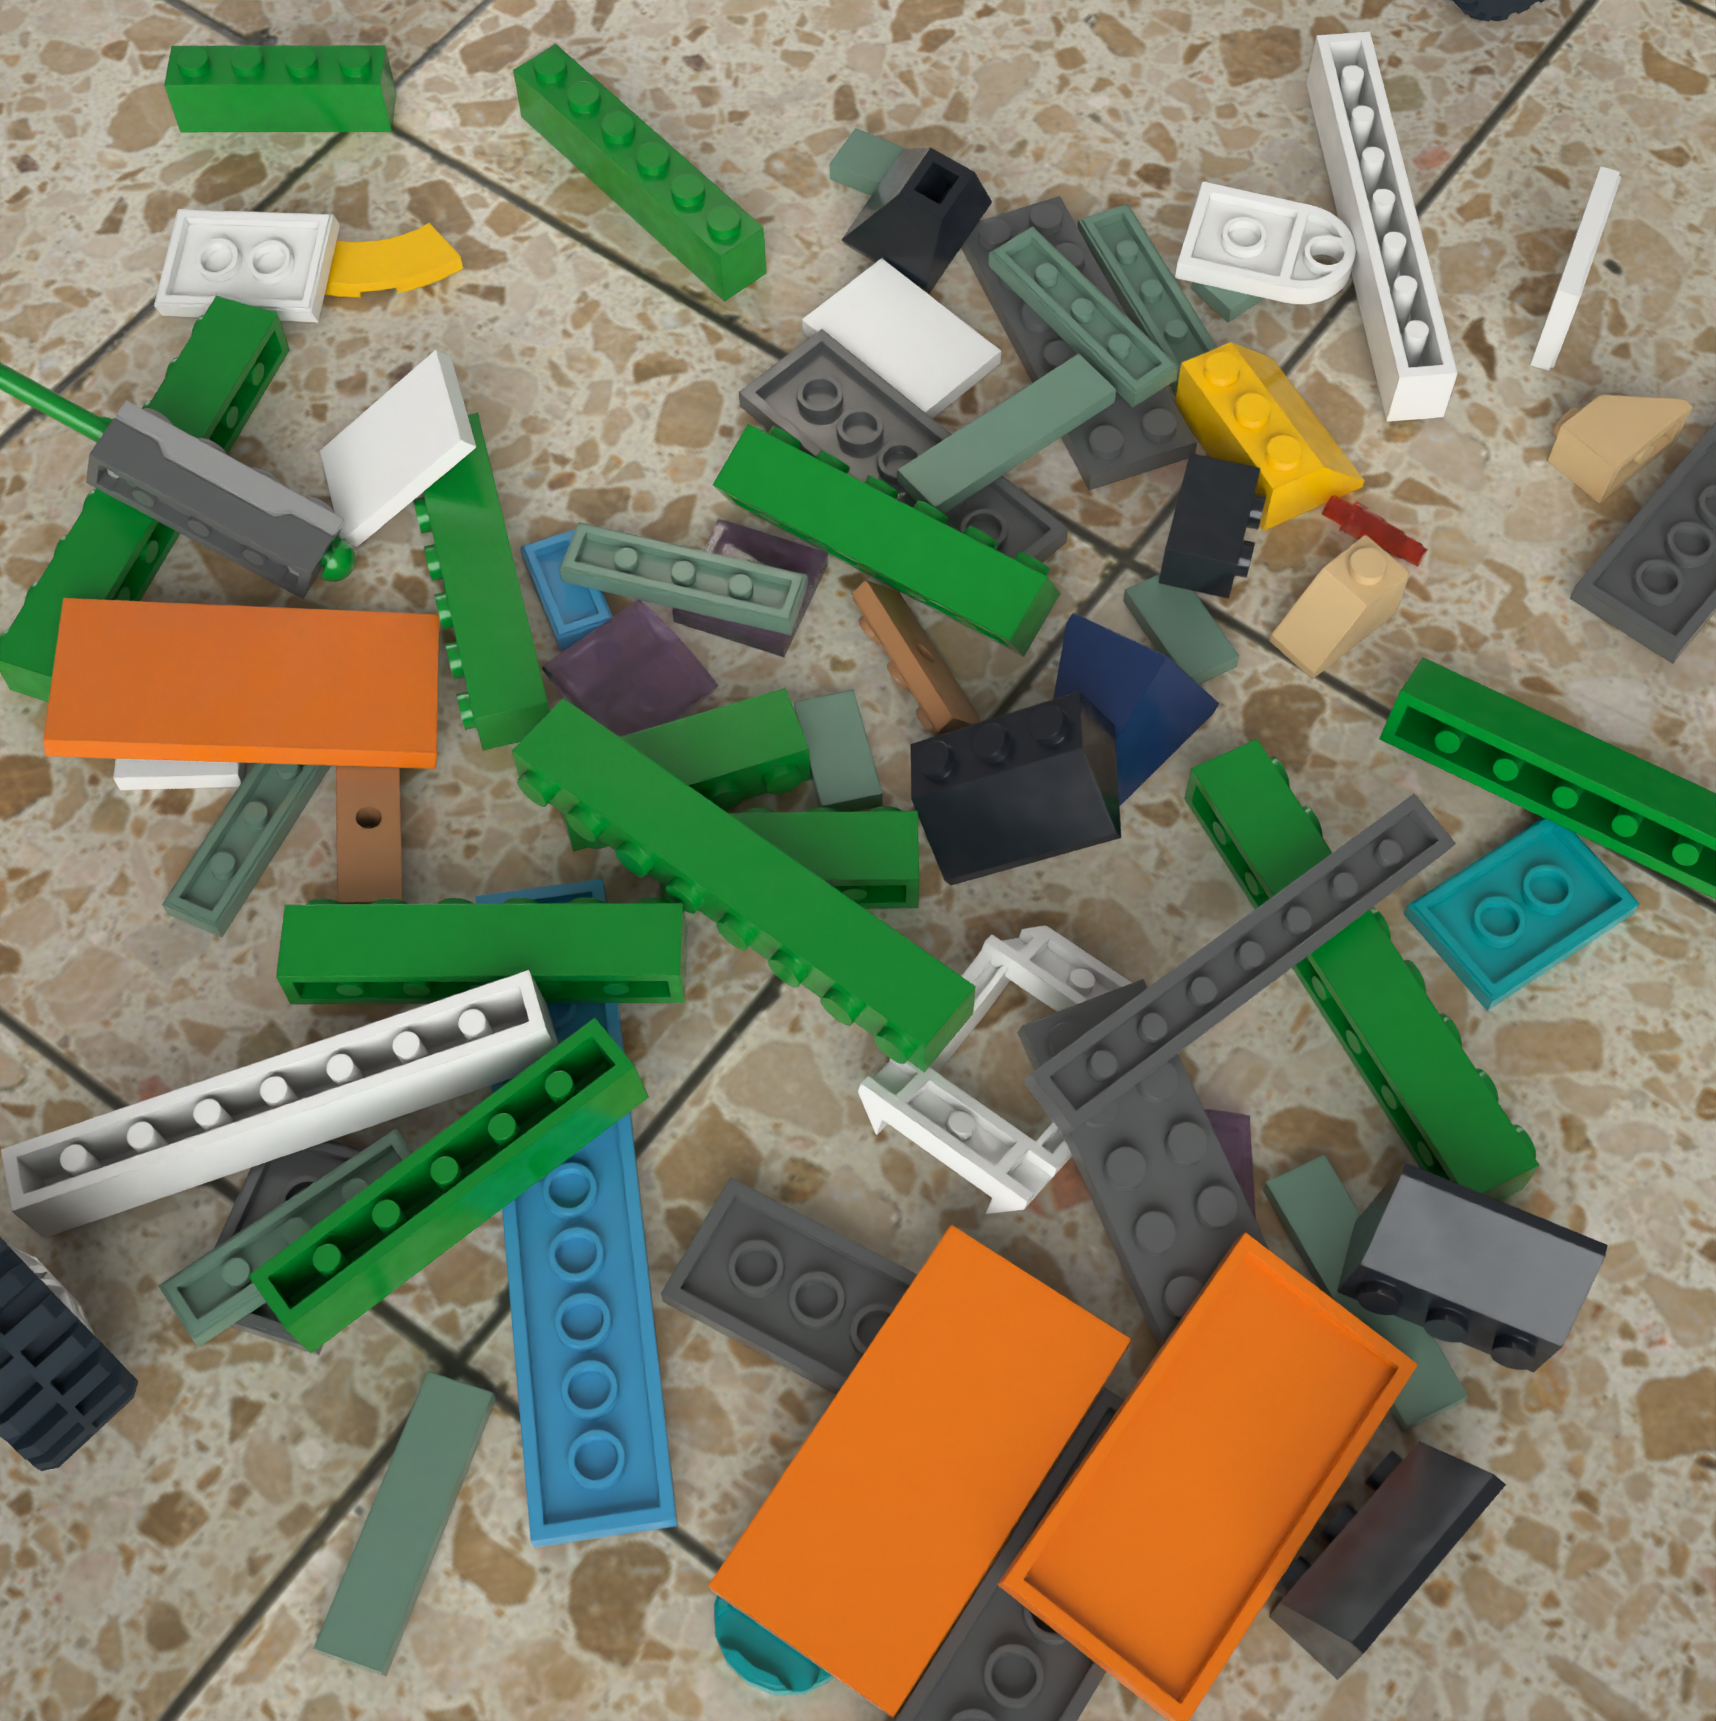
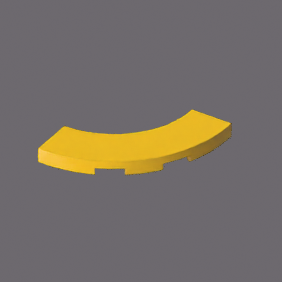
[276,211,463,298]

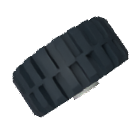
[0,1237,138,1471]

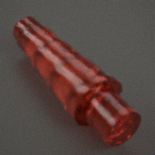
[1322,494,1428,567]

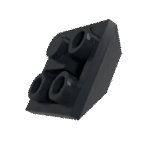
[842,147,992,294]

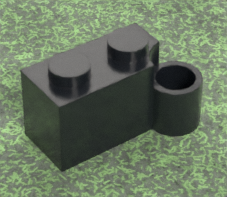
[1159,453,1266,599]

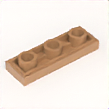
[851,580,982,736]
[336,766,403,904]

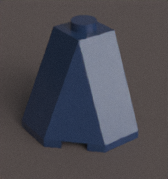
[1053,613,1219,806]

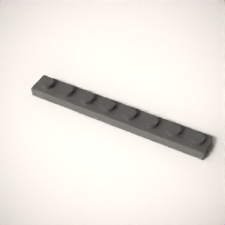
[1023,793,1456,1137]

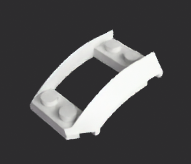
[858,925,1132,1214]

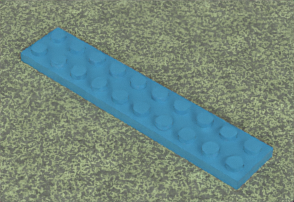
[475,879,678,1548]

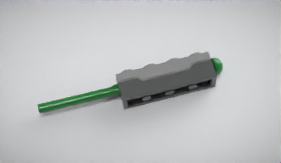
[0,362,356,599]

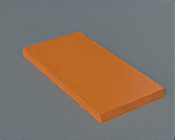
[43,598,439,769]
[708,1225,1132,1719]
[997,1232,1418,1721]

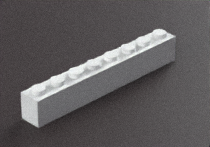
[1307,32,1458,422]
[1,970,559,1238]

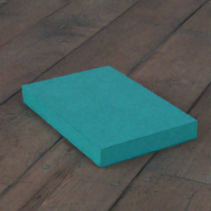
[1404,818,1640,1011]

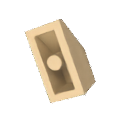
[1547,394,1693,504]
[1269,535,1410,680]

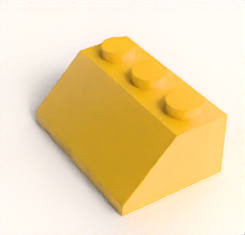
[1175,342,1365,531]

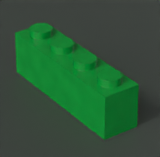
[164,45,397,133]
[560,688,811,852]
[660,806,919,911]

